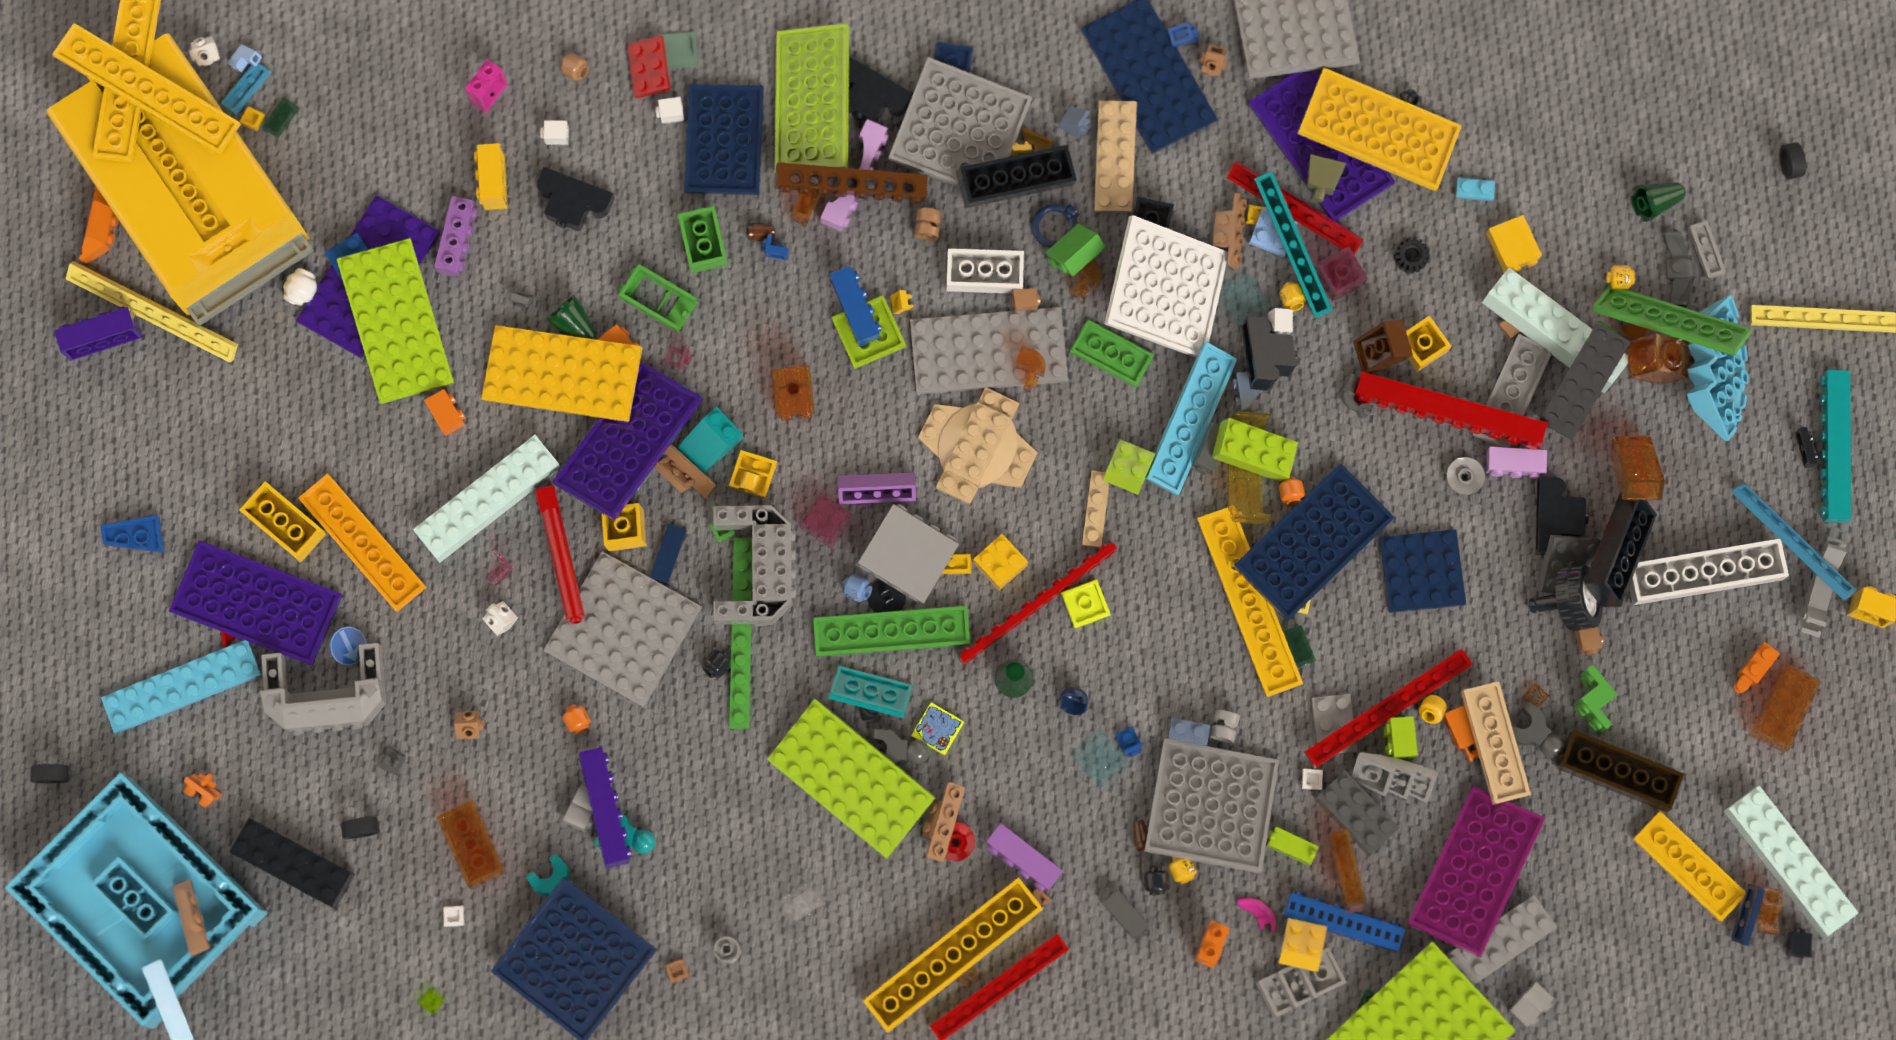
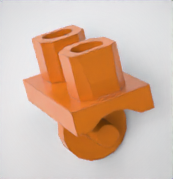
[183,773,222,807]

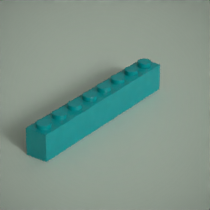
[1255,171,1333,319]
[1820,370,1851,523]

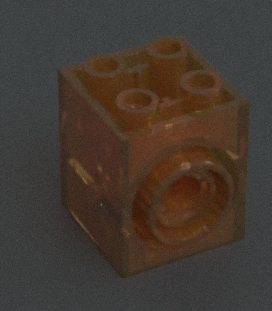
[1628,333,1689,385]
[771,365,815,421]

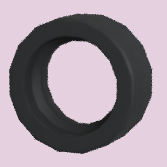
[1779,142,1806,180]
[30,764,69,784]
[341,817,380,839]

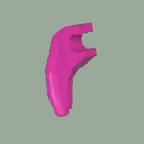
[1237,897,1276,932]

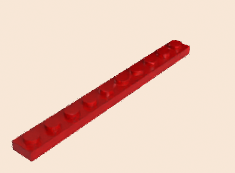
[959,542,1117,666]
[1304,649,1473,768]

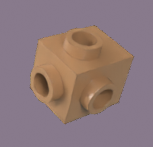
[1200,44,1228,76]
[454,711,484,739]

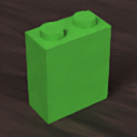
[1045,223,1106,277]

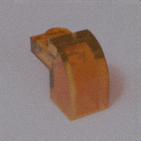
[1071,259,1102,299]
[1015,346,1046,392]
[1757,887,1783,935]

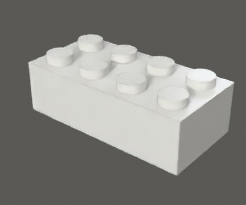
[947,249,1024,293]

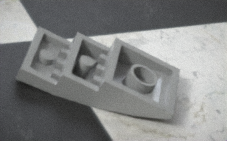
[1351,752,1439,803]
[1256,947,1347,1019]

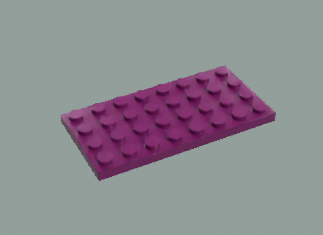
[1408,786,1545,958]

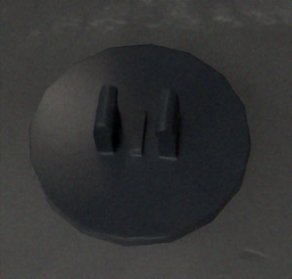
[868,580,906,613]

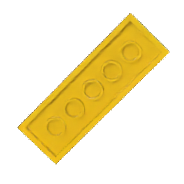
[1632,811,1745,922]

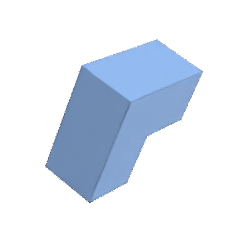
[228,44,262,73]

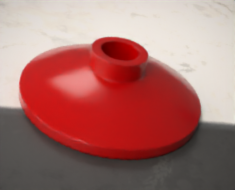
[945,822,975,862]

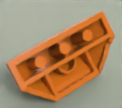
[79,187,119,265]

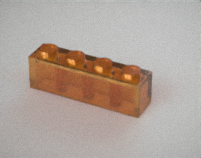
[1329,829,1366,914]

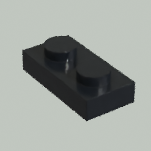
[1795,427,1818,468]

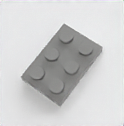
[1311,694,1358,754]

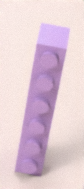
[821,119,889,232]

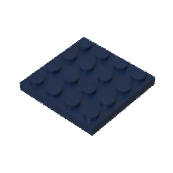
[1379,529,1466,613]

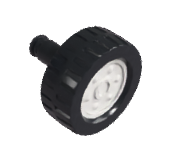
[1529,565,1603,631]

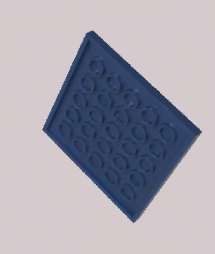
[491,877,658,1040]

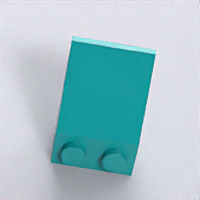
[677,406,744,474]

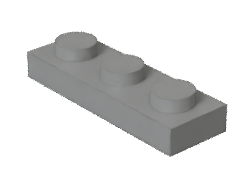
[1688,221,1726,280]

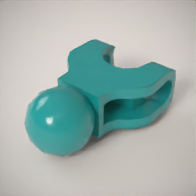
[593,814,656,854]
[526,853,570,896]

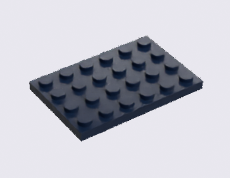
[684,84,764,195]

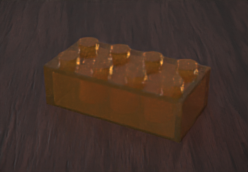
[1610,436,1665,500]
[1749,664,1821,753]
[436,800,507,890]

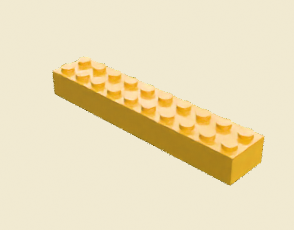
[863,877,1043,1033]

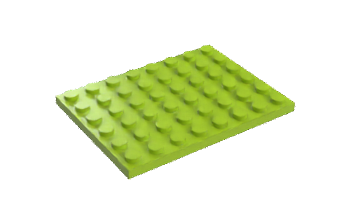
[1326,941,1516,1040]

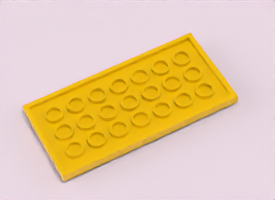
[1297,68,1462,192]
[481,325,642,422]

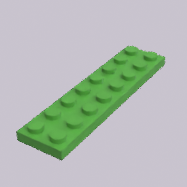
[1593,285,1751,356]
[813,606,970,657]

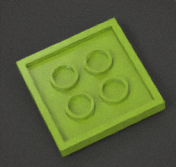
[831,295,906,369]

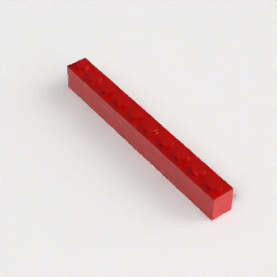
[1355,372,1548,450]

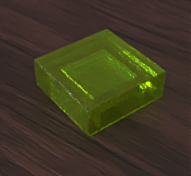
[417,988,446,1016]

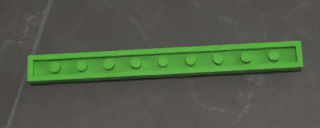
[729,537,753,729]

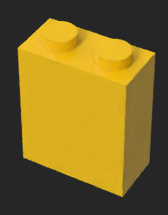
[1486,215,1542,273]

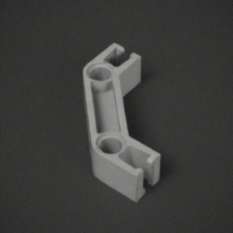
[1801,536,1847,637]

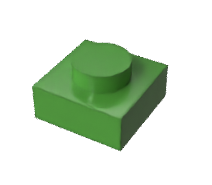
[710,523,735,543]

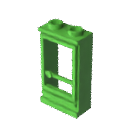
[618,264,698,334]

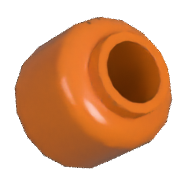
[1279,477,1305,506]
[562,704,591,735]

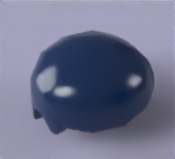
[1059,687,1089,715]

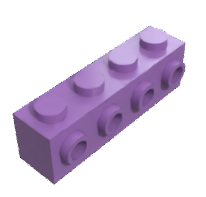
[434,196,478,277]
[838,472,916,504]
[985,823,1063,892]

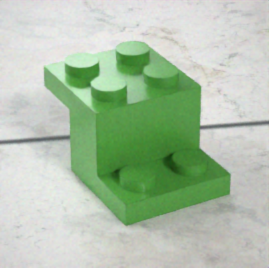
[1574,664,1617,734]

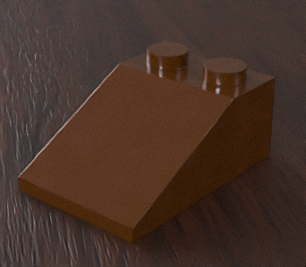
[1353,319,1413,374]

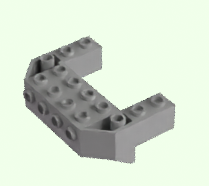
[713,505,796,627]
[261,643,386,736]

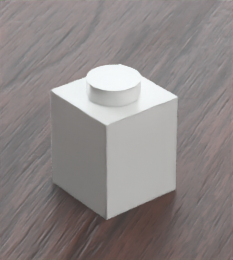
[656,97,684,123]
[541,121,569,145]
[1268,308,1293,335]

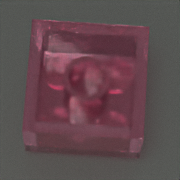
[1315,247,1368,302]
[799,493,853,549]

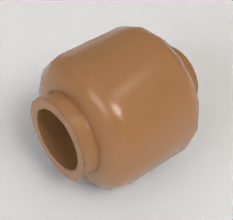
[561,53,589,81]

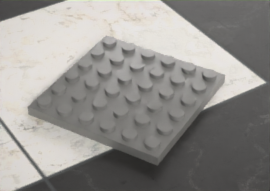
[1234,0,1360,79]
[888,57,1032,187]
[543,551,702,707]
[1144,738,1279,874]

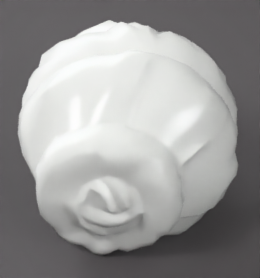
[283,268,317,306]

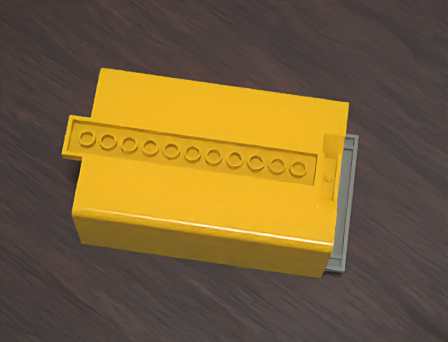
[46,33,314,326]

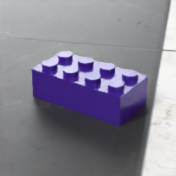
[54,306,143,361]

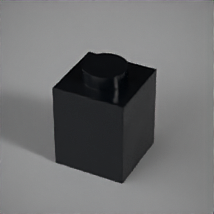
[1786,928,1813,958]

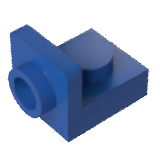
[1168,22,1199,47]
[762,234,789,260]
[1115,726,1143,757]

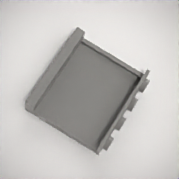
[856,504,959,605]

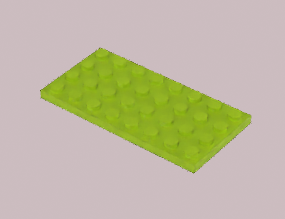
[775,23,849,168]
[337,238,454,405]
[767,699,936,859]

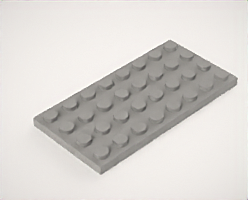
[910,307,1068,394]

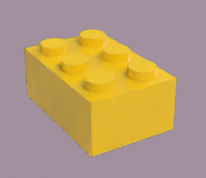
[474,143,508,210]

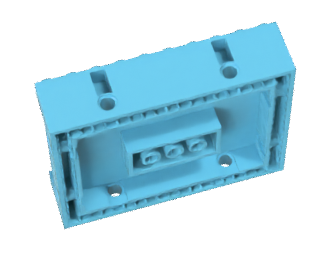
[5,773,268,1028]

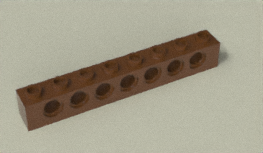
[774,162,928,203]

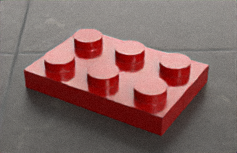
[627,35,671,99]

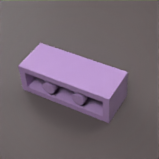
[1486,447,1547,479]

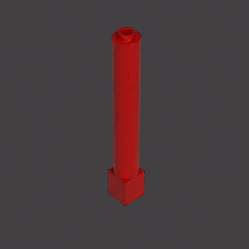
[535,485,585,624]

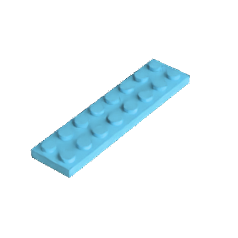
[1145,342,1237,495]
[101,640,262,734]

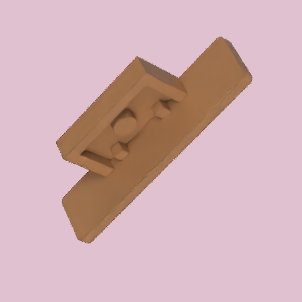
[1212,193,1247,270]
[654,444,716,498]
[922,782,965,862]
[173,879,210,956]

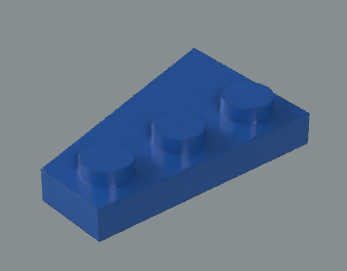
[100,515,165,553]

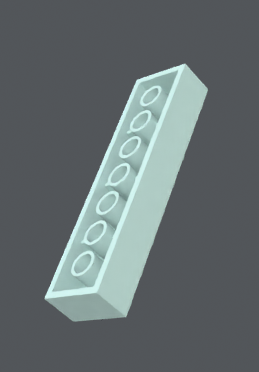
[1482,268,1632,394]
[413,435,561,563]
[1724,786,1858,938]

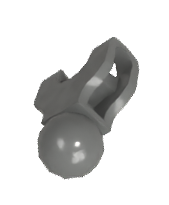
[1511,702,1565,758]
[871,729,930,765]

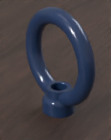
[1032,204,1079,248]

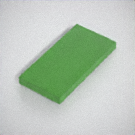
[1070,319,1155,388]

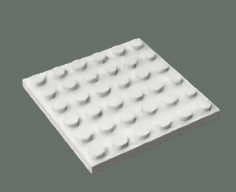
[1104,215,1228,358]

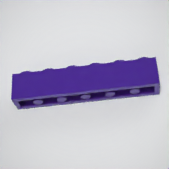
[579,747,632,869]

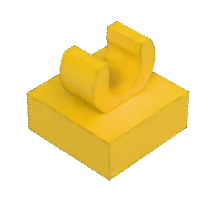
[1012,141,1032,156]
[890,290,913,314]

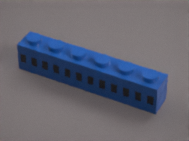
[1283,891,1405,953]

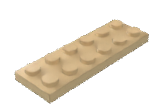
[1095,101,1137,213]
[1461,681,1531,805]

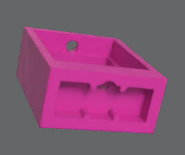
[465,60,508,113]

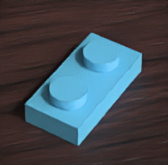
[1455,178,1495,201]

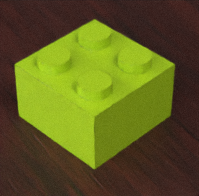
[1103,439,1155,495]
[1382,716,1418,761]

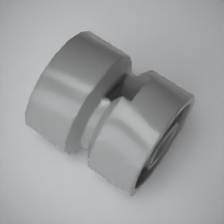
[1209,710,1240,743]
[714,936,741,964]

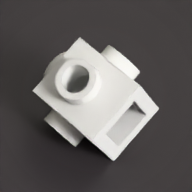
[189,36,220,66]
[483,601,518,636]

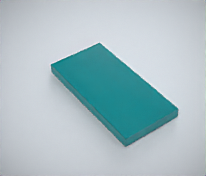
[828,666,913,718]

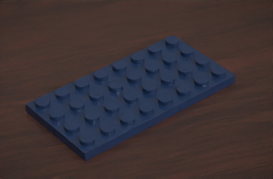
[1080,0,1218,155]
[1233,463,1395,622]

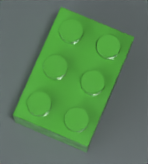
[678,206,728,274]

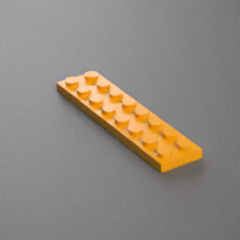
[298,473,427,612]

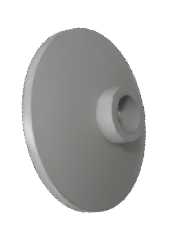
[1446,457,1485,495]

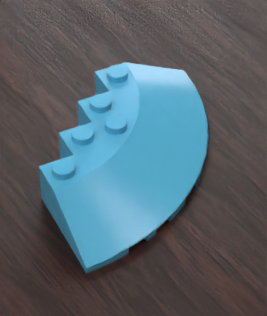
[1687,294,1749,441]

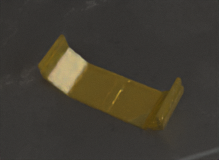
[1228,411,1271,524]

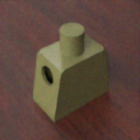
[1307,155,1346,202]

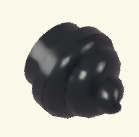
[1400,89,1420,106]
[859,707,878,721]

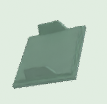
[658,31,698,68]

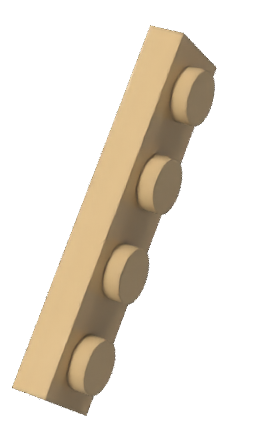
[1082,470,1109,548]

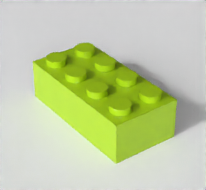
[1212,418,1298,482]

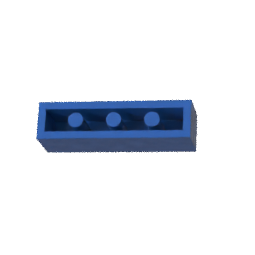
[829,266,882,347]

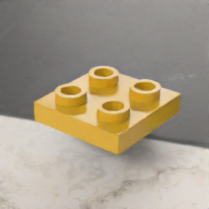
[729,450,777,498]

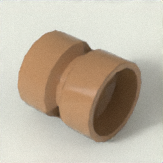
[914,208,941,241]

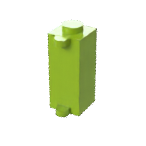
[1266,827,1319,866]

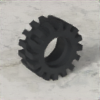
[1394,237,1430,274]

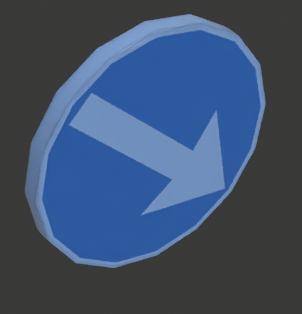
[329,627,366,665]

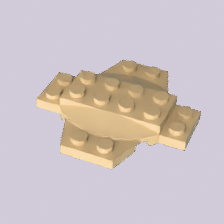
[918,387,1038,505]

